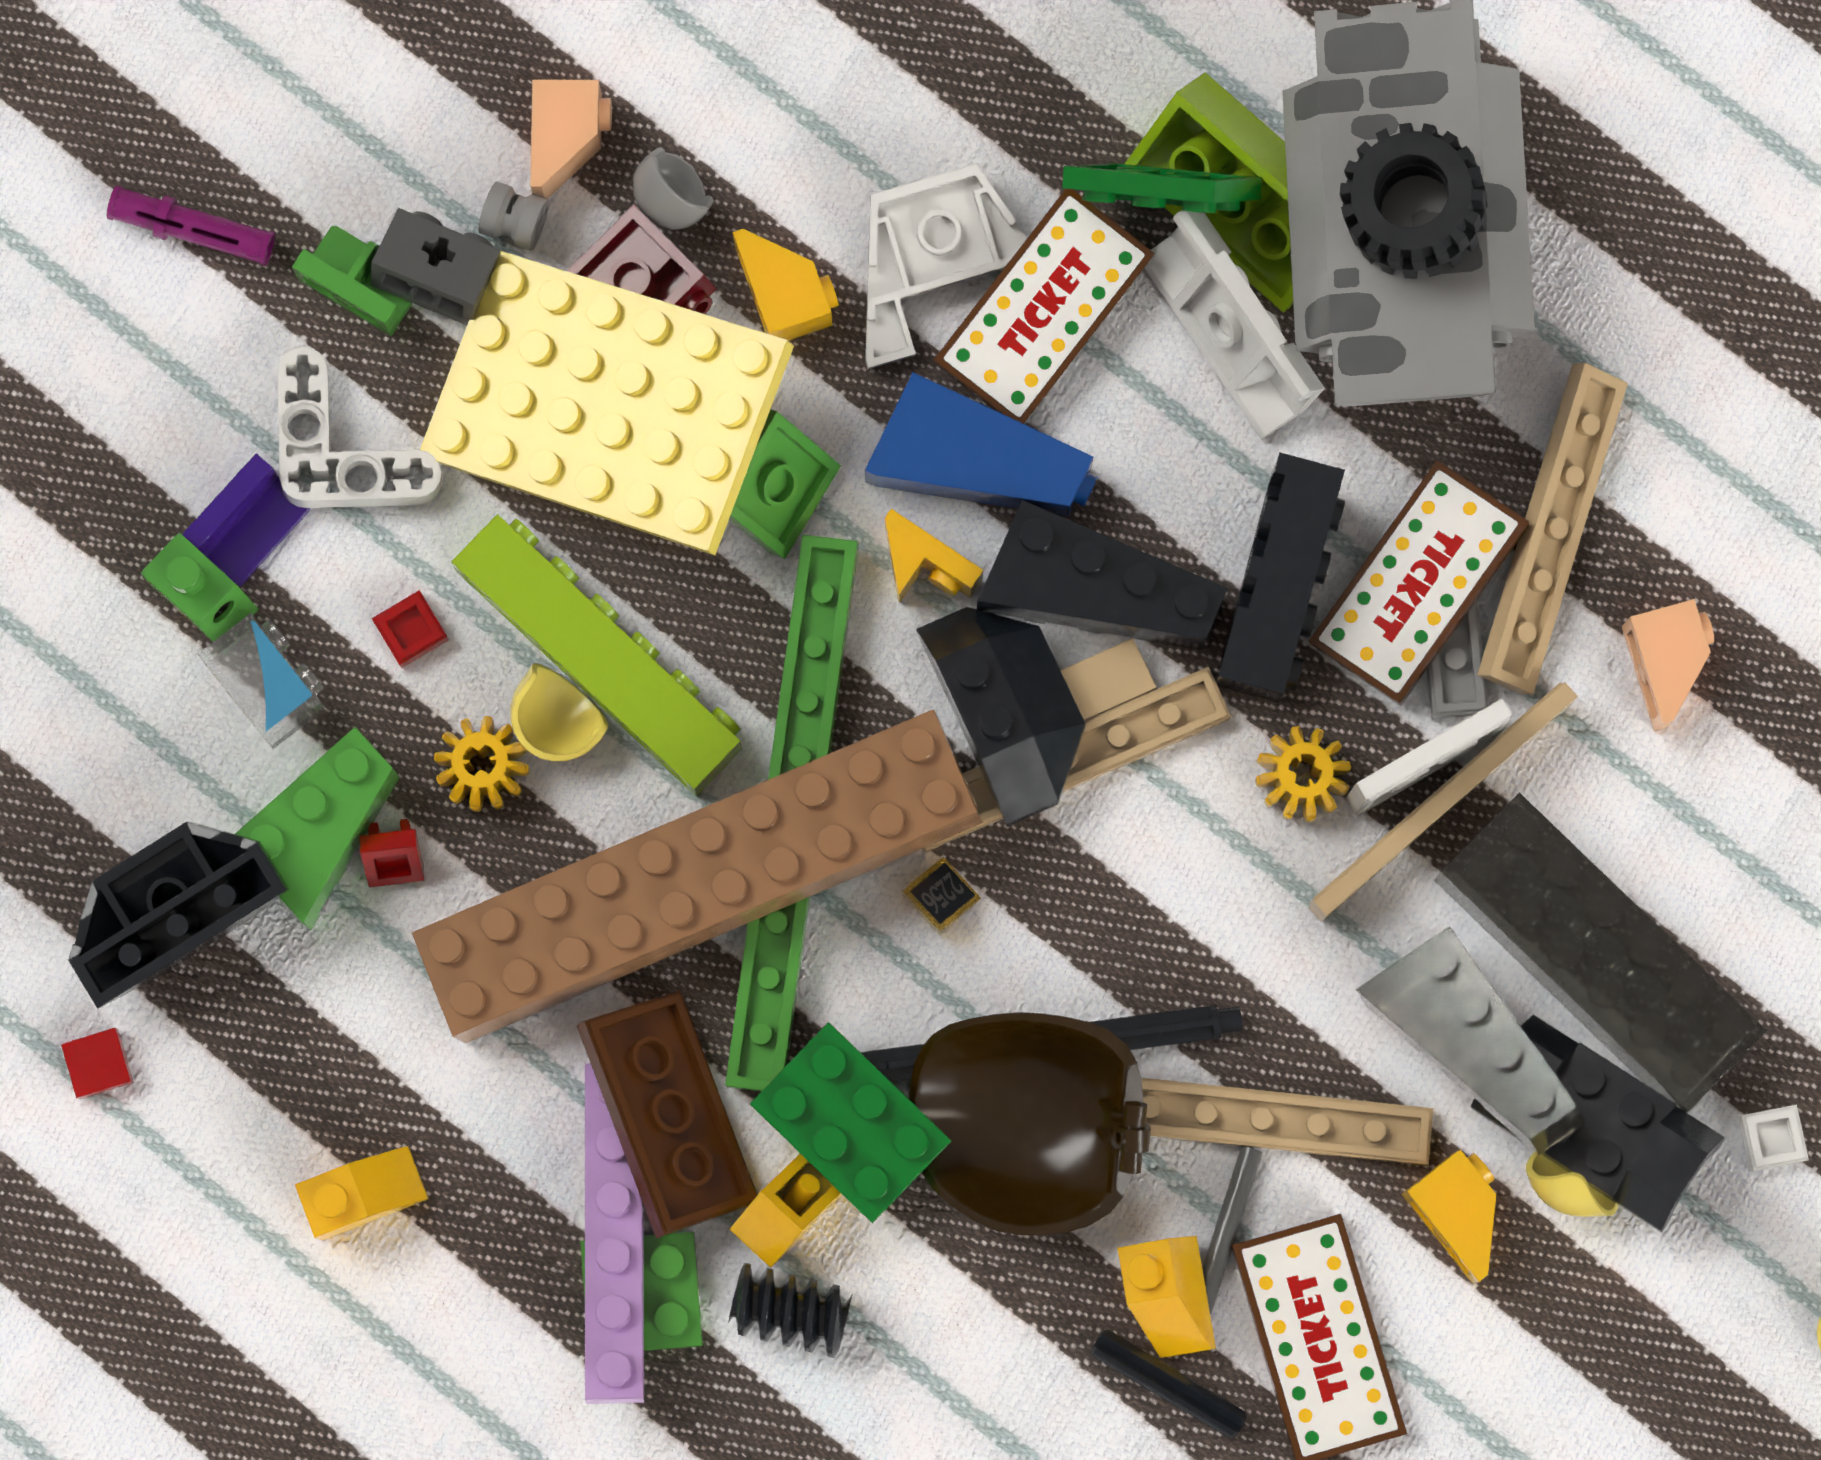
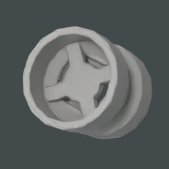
[478,181,549,251]

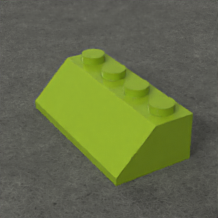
[1125,72,1293,313]

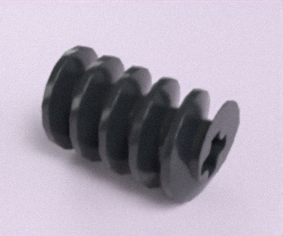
[728,1263,853,1358]

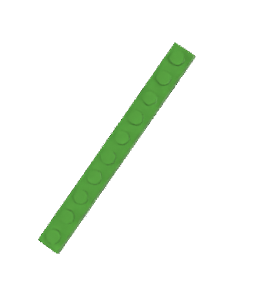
[725,535,859,1092]

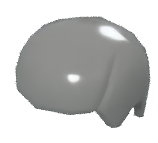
[633,147,714,230]

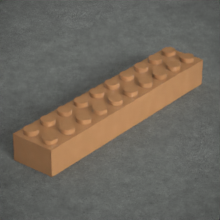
[411,709,983,1044]

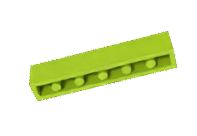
[451,514,742,797]

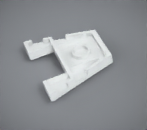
[865,163,1027,370]

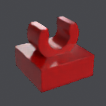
[359,819,425,888]

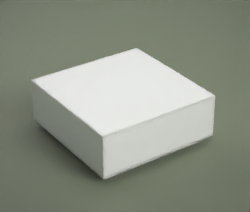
[1738,1105,1809,1172]

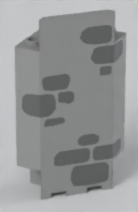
[1282,0,1535,407]

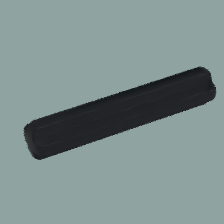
[1091,1330,1247,1438]

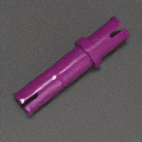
[106,185,276,266]

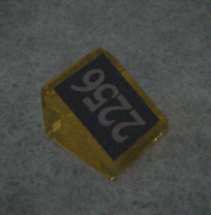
[902,857,981,936]

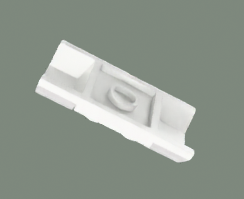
[1144,210,1325,440]

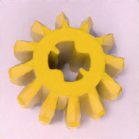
[434,716,530,812]
[1255,726,1351,822]

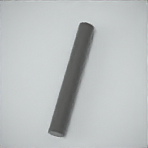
[1202,1146,1263,1315]

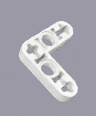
[277,346,442,508]

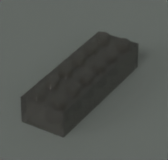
[1434,792,1767,1113]

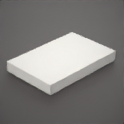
[1345,698,1513,816]

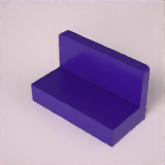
[182,453,311,587]

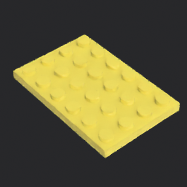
[420,251,794,556]

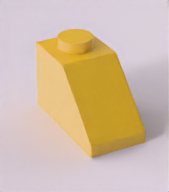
[733,229,839,341]
[295,1146,429,1241]
[1401,1149,1496,1284]
[729,1154,841,1268]
[1117,1236,1216,1358]

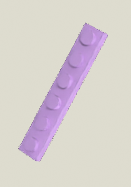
[585,1063,644,1404]

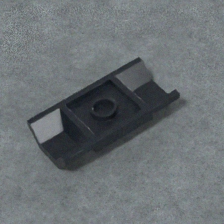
[1470,1014,1725,1233]

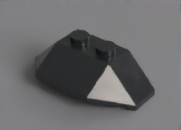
[916,607,1086,827]
[68,821,289,1009]

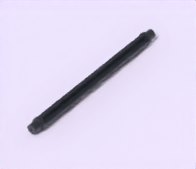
[861,1005,1243,1082]

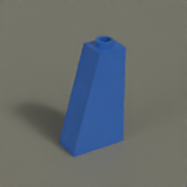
[865,372,1098,517]

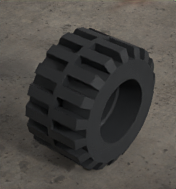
[1340,123,1488,279]

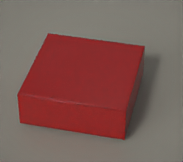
[371,590,449,668]
[61,1028,134,1099]

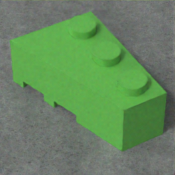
[235,727,400,930]

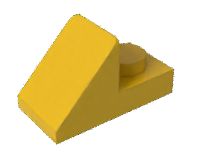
[885,509,984,603]

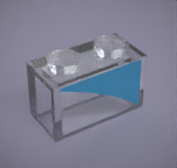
[197,613,326,749]

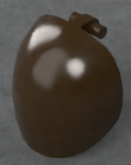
[909,1012,1151,1235]

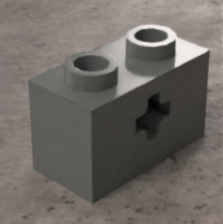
[371,208,500,326]

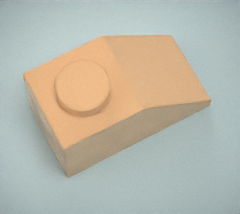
[530,80,612,199]
[1622,599,1714,732]

